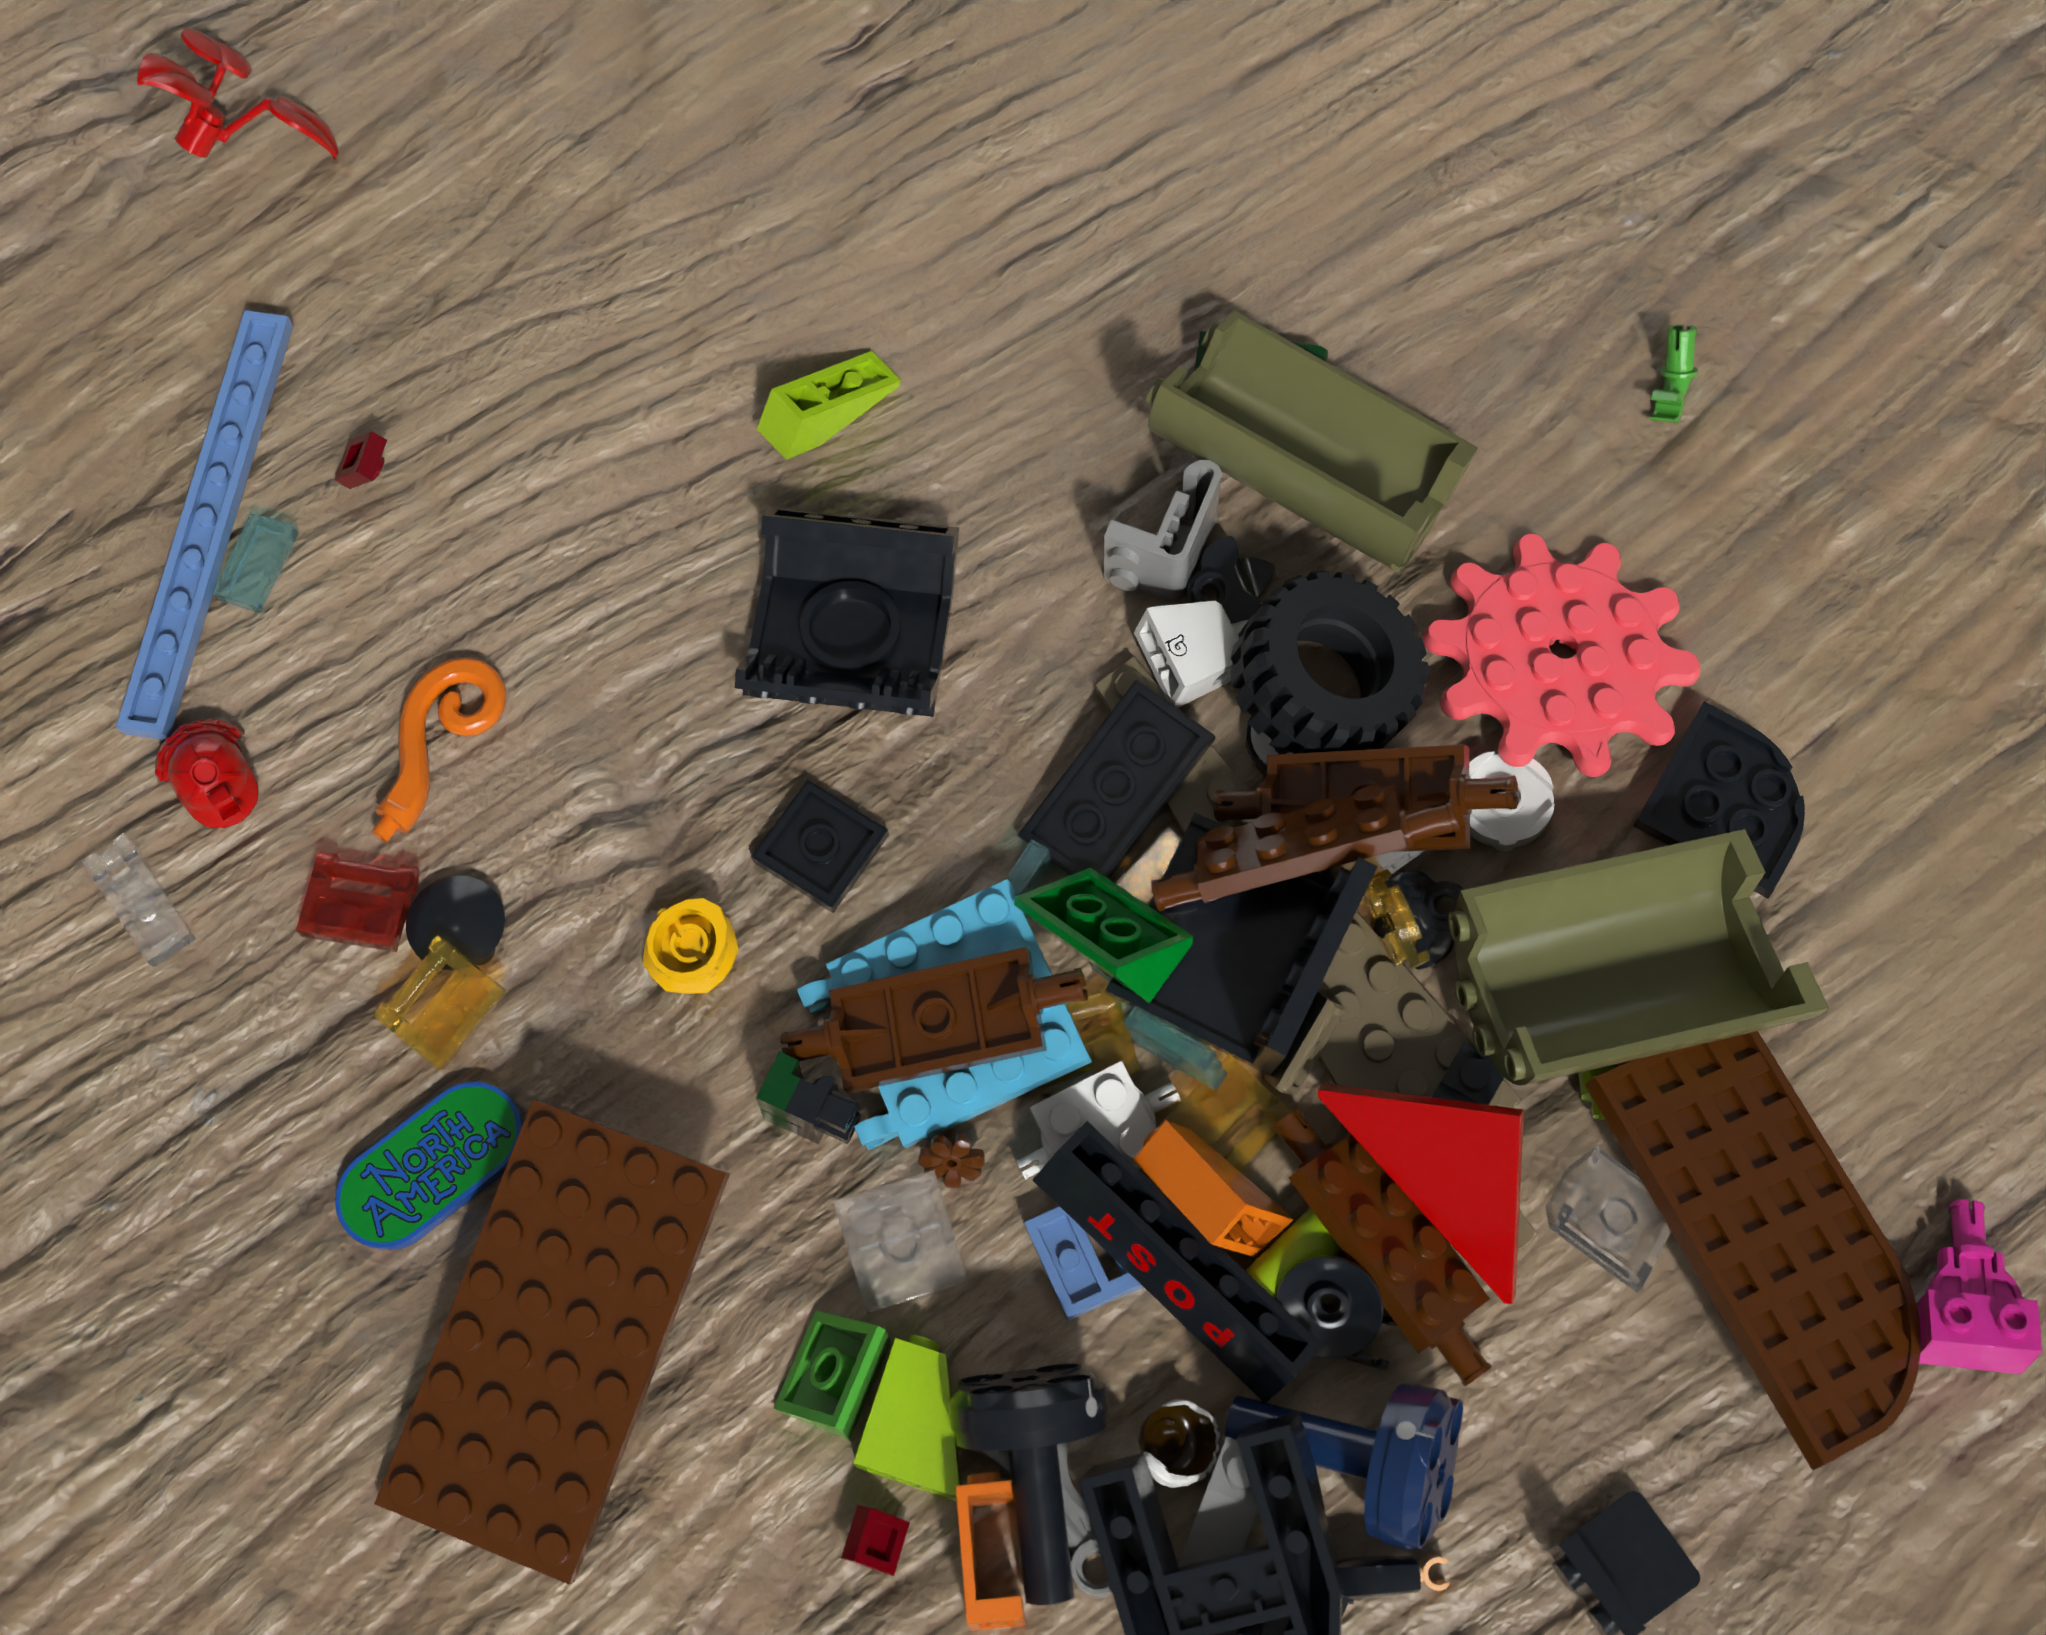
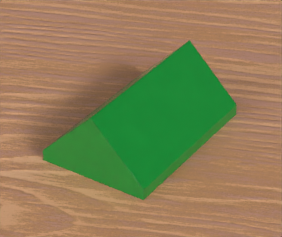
[1014,868,1193,1003]

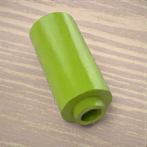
[1245,1208,1342,1300]

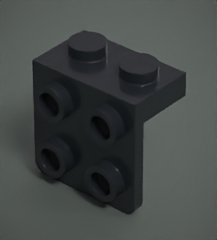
[1548,1491,1700,1635]

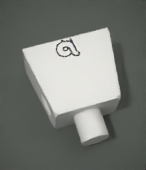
[1134,601,1248,708]

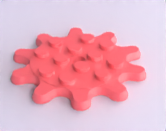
[1422,534,1701,777]

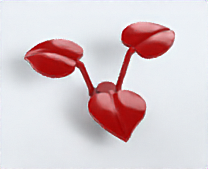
[137,27,338,160]

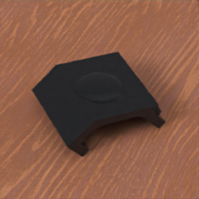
[735,507,959,717]

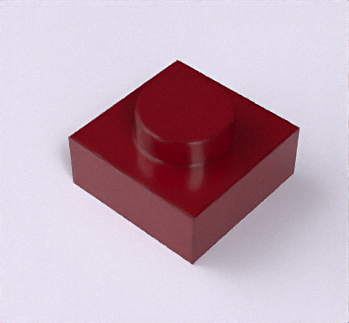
[334,431,387,489]
[841,1505,910,1576]

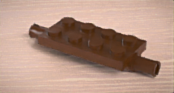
[1213,744,1519,852]
[1151,784,1460,912]
[780,947,1088,1093]
[1272,1108,1492,1387]

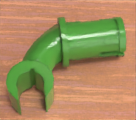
[1649,324,1698,423]

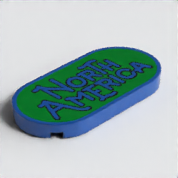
[335,1082,524,1250]

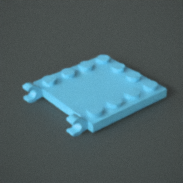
[797,879,1092,1150]

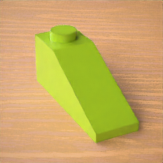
[757,351,901,460]

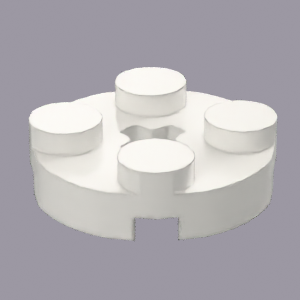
[1469,751,1555,852]

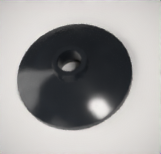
[1276,1255,1383,1359]

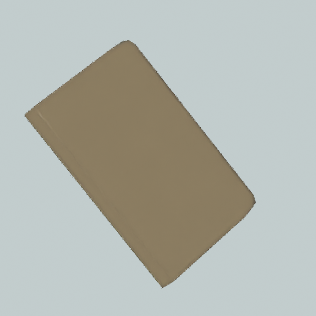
[1264,991,1345,1096]

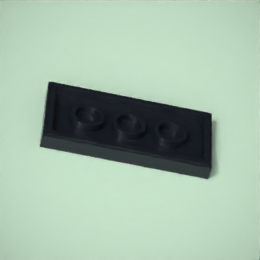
[1018,680,1216,879]

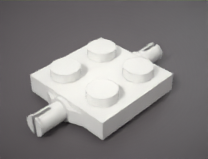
[1015,1061,1181,1180]

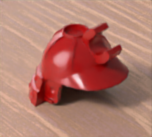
[155,718,258,828]

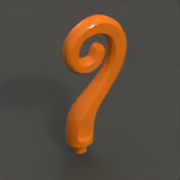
[371,657,506,843]

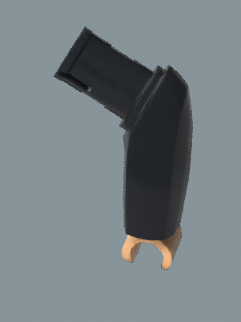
[1336,1553,1450,1619]

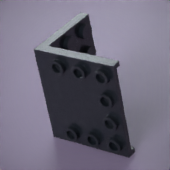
[1105,812,1378,1076]

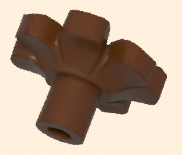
[918,1130,985,1188]

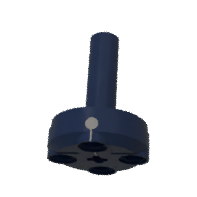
[1225,1383,1463,1550]

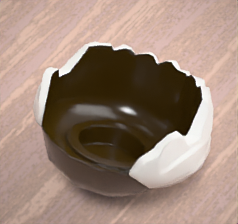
[1138,1399,1220,1488]

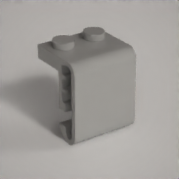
[1104,460,1221,602]

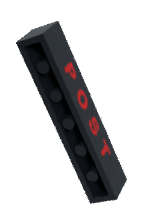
[1032,1121,1322,1402]

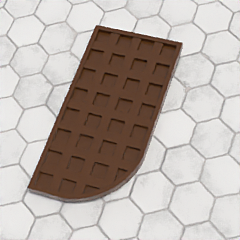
[1585,1031,1921,1471]

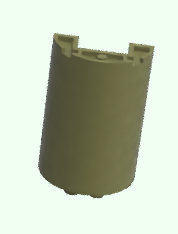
[1145,310,1478,573]
[1448,829,1829,1086]

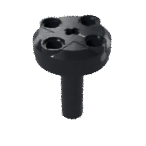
[948,1363,1108,1605]

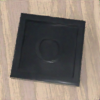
[751,780,889,913]

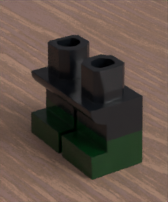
[756,1051,861,1144]

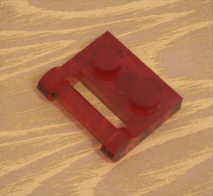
[296,851,420,952]

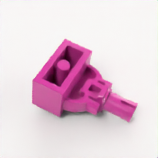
[1916,1199,2042,1374]

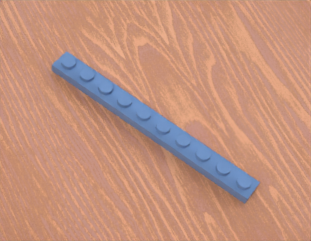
[116,310,293,740]

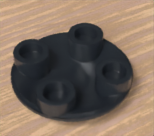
[406,875,505,971]

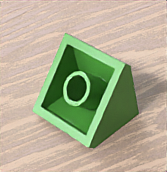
[773,1310,891,1441]

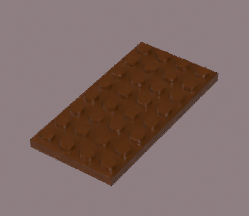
[374,1099,730,1584]

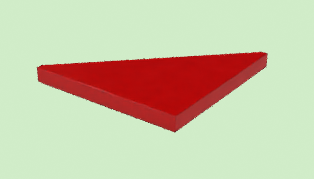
[1318,1083,1524,1304]

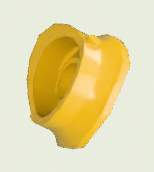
[643,898,739,994]

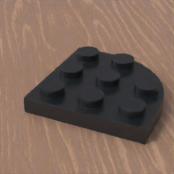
[1633,701,1805,899]

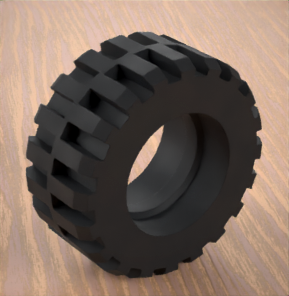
[1230,571,1429,754]

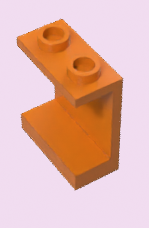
[956,1472,1026,1631]

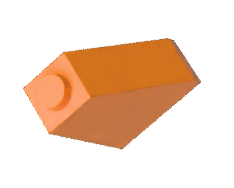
[1133,1120,1293,1258]

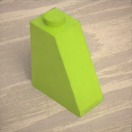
[853,1334,961,1502]

